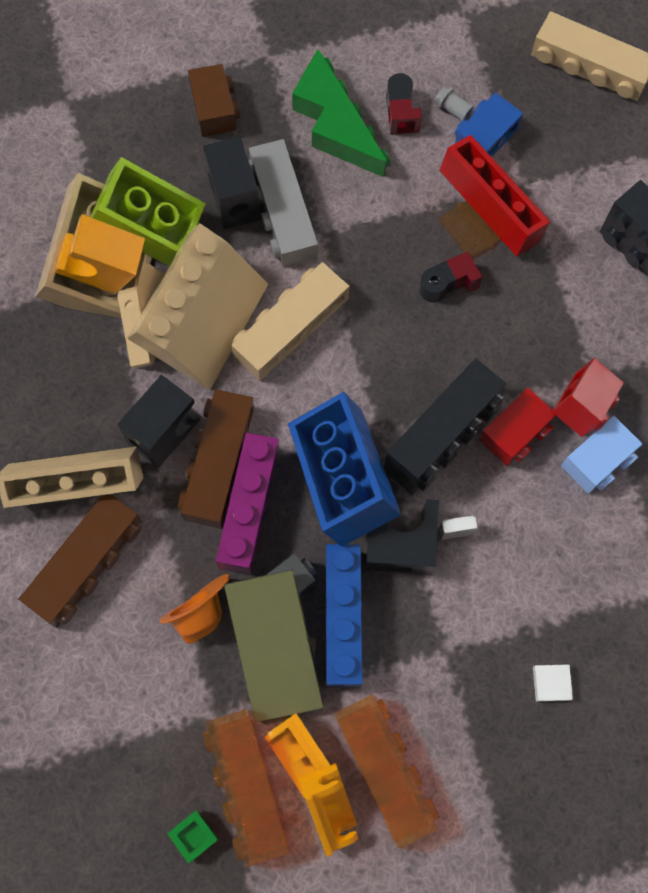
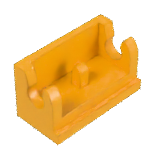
[265,713,330,797]
[298,763,358,857]

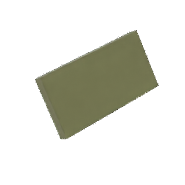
[224,569,324,722]

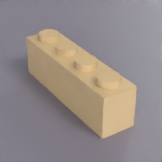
[531,11,648,101]
[231,262,350,381]
[0,446,143,508]

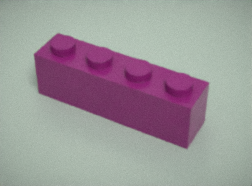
[216,432,280,575]

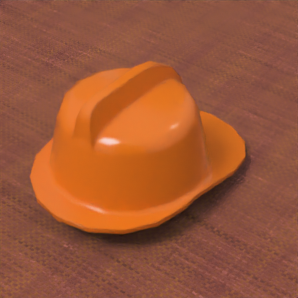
[159,574,230,644]

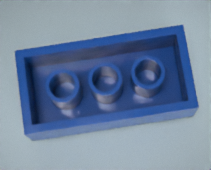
[288,391,401,546]

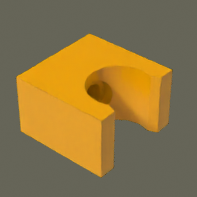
[55,214,145,294]

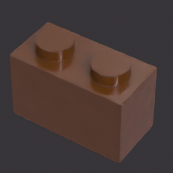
[188,64,241,137]

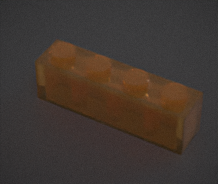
[334,694,440,849]
[202,709,290,867]

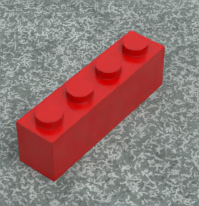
[439,135,550,257]

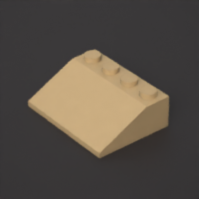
[35,173,152,318]
[127,223,268,390]

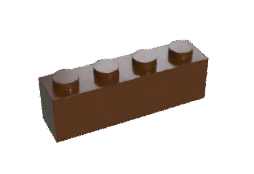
[178,389,255,529]
[18,494,142,628]

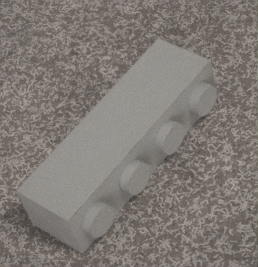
[248,139,318,267]

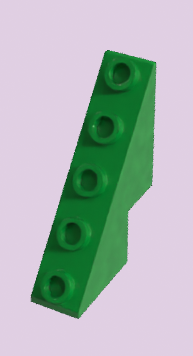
[292,50,390,177]

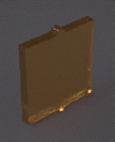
[438,201,501,258]

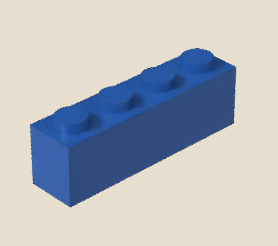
[326,544,362,688]

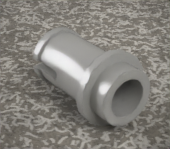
[435,86,474,121]

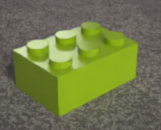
[90,157,206,266]

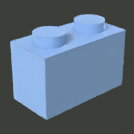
[561,416,642,494]

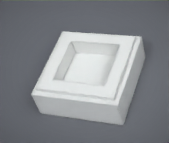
[439,516,478,540]
[533,665,573,702]

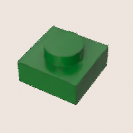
[167,810,219,864]

